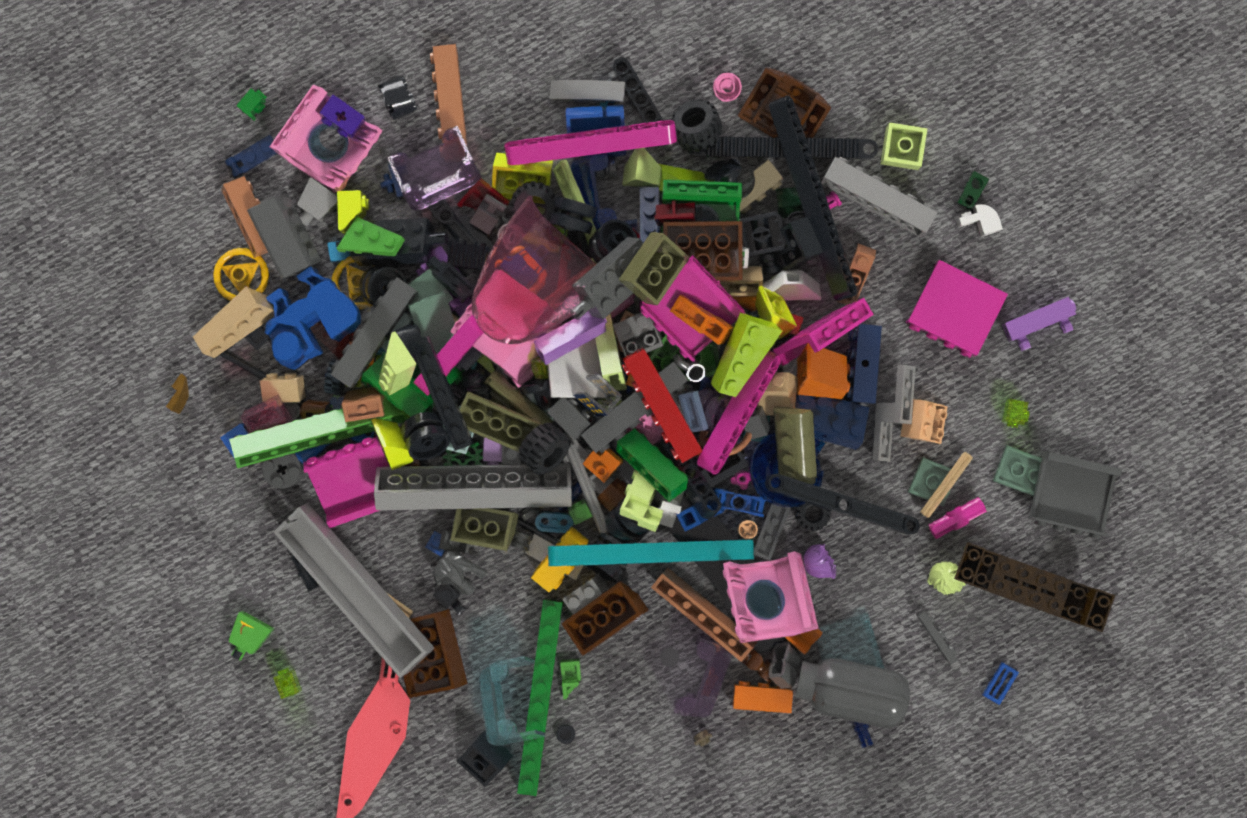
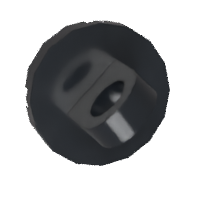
[704,158,742,183]
[521,374,556,410]

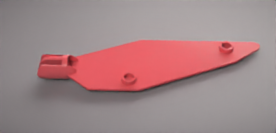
[336,658,410,818]

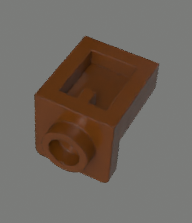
[300,400,331,419]

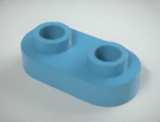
[535,511,574,533]

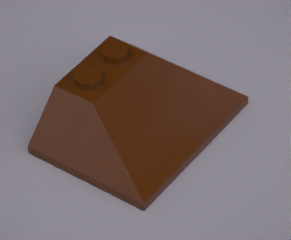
[738,67,832,138]

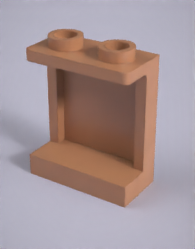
[342,387,385,422]

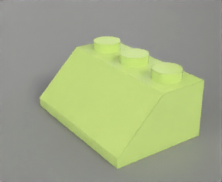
[379,331,416,395]

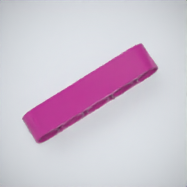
[413,314,488,396]

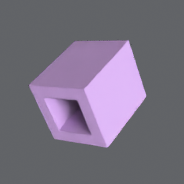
[483,438,502,465]

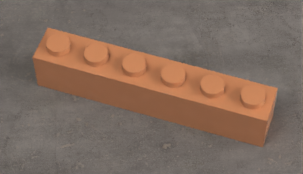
[430,44,469,163]
[651,568,757,662]

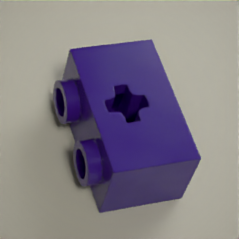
[319,95,365,139]

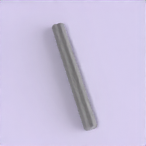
[567,443,609,533]

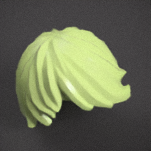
[927,561,966,595]

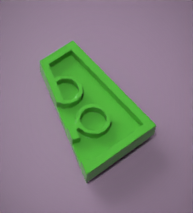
[336,217,405,256]

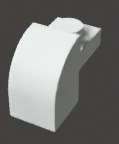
[956,204,1003,237]

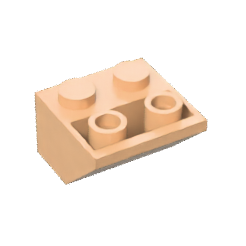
[900,399,948,444]

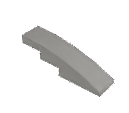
[549,80,625,103]

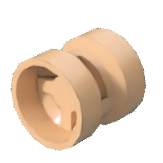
[737,520,758,539]

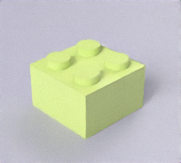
[880,123,927,170]

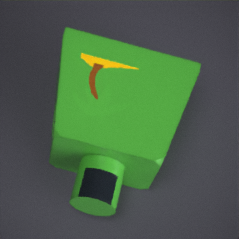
[229,611,274,660]

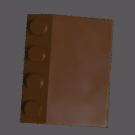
[663,221,743,281]
[403,609,468,698]

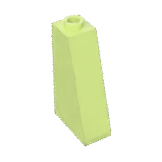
[595,313,627,391]

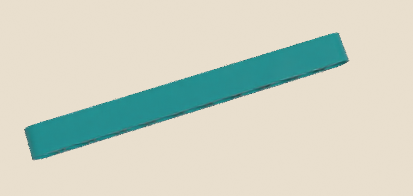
[548,540,754,566]

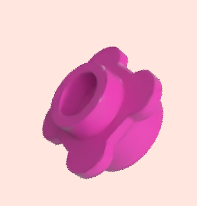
[730,469,753,490]

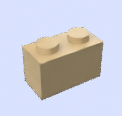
[260,373,306,403]

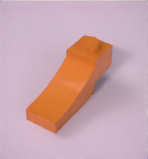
[670,295,734,345]

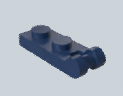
[225,135,277,178]

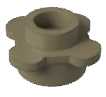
[693,730,712,747]

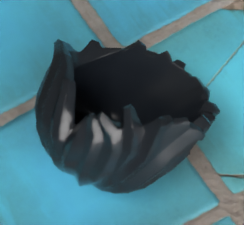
[460,366,492,400]

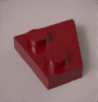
[457,178,510,211]

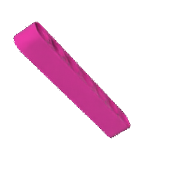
[697,350,781,474]

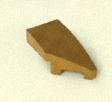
[166,374,189,414]

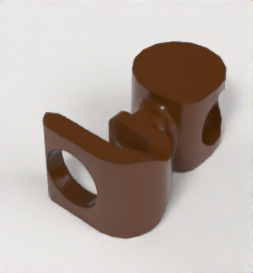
[742,649,772,683]

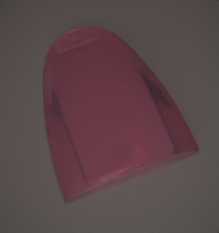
[472,195,596,344]

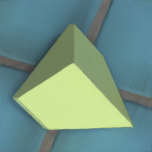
[622,148,662,186]

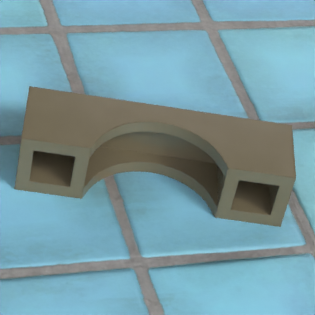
[708,160,783,220]

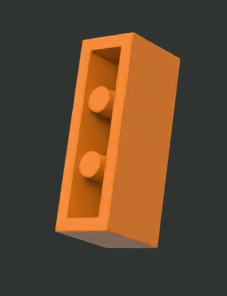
[732,681,793,713]

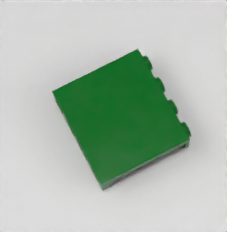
[361,324,465,418]

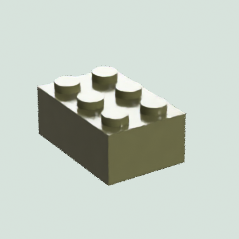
[619,232,690,306]

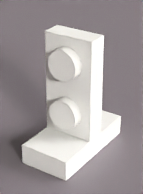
[658,491,684,528]

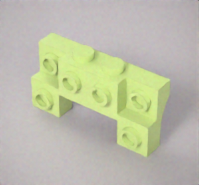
[620,470,663,532]

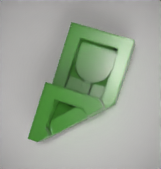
[560,658,581,699]

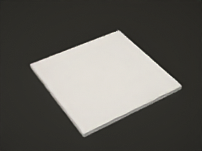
[544,329,613,398]

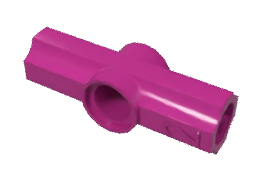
[927,497,987,539]

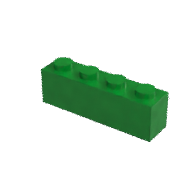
[616,428,688,502]

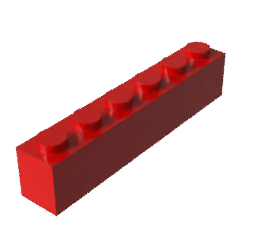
[622,347,703,463]

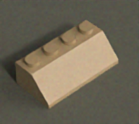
[716,372,798,416]

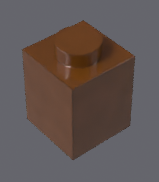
[597,478,627,511]

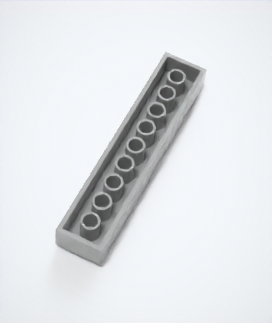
[374,464,571,511]

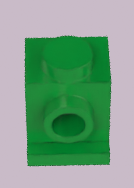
[236,89,267,121]

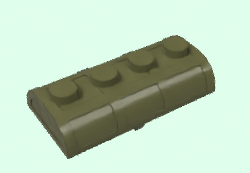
[482,370,554,425]
[773,406,817,485]

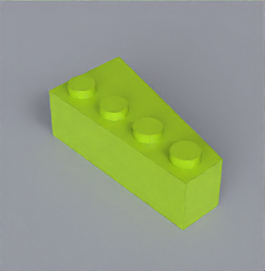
[710,313,783,397]

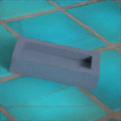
[678,391,708,432]

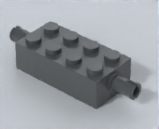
[570,237,643,320]

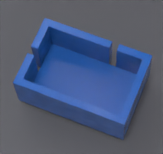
[566,105,625,134]

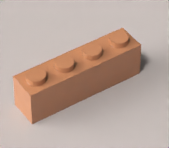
[221,176,268,258]

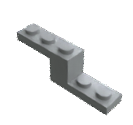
[872,365,916,462]

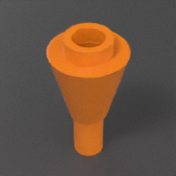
[732,296,757,312]

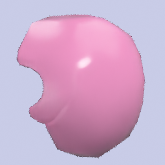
[712,73,742,102]

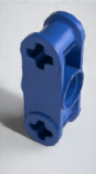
[713,487,767,517]

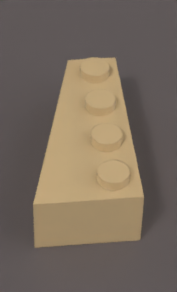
[193,286,274,358]

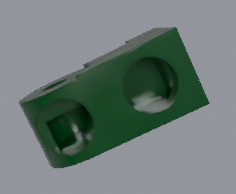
[957,171,989,210]

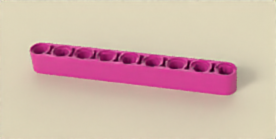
[504,120,677,165]

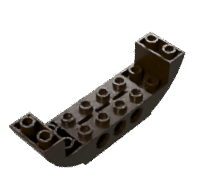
[954,542,1116,632]

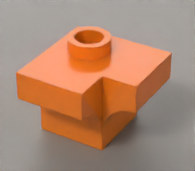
[583,448,623,483]

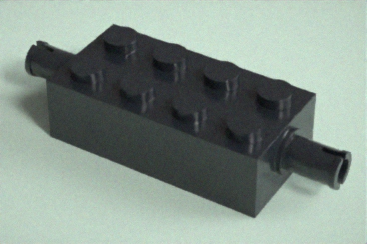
[336,218,449,266]

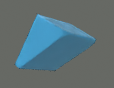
[327,241,350,263]

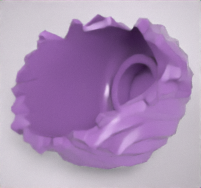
[804,544,836,579]

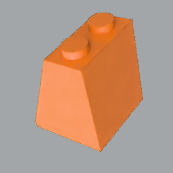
[797,343,850,399]

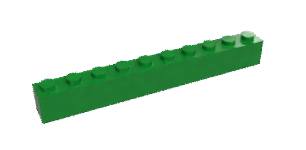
[517,599,563,796]

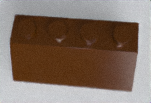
[561,581,649,656]

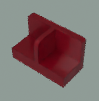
[655,200,696,226]

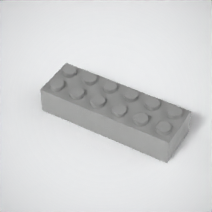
[821,157,938,237]

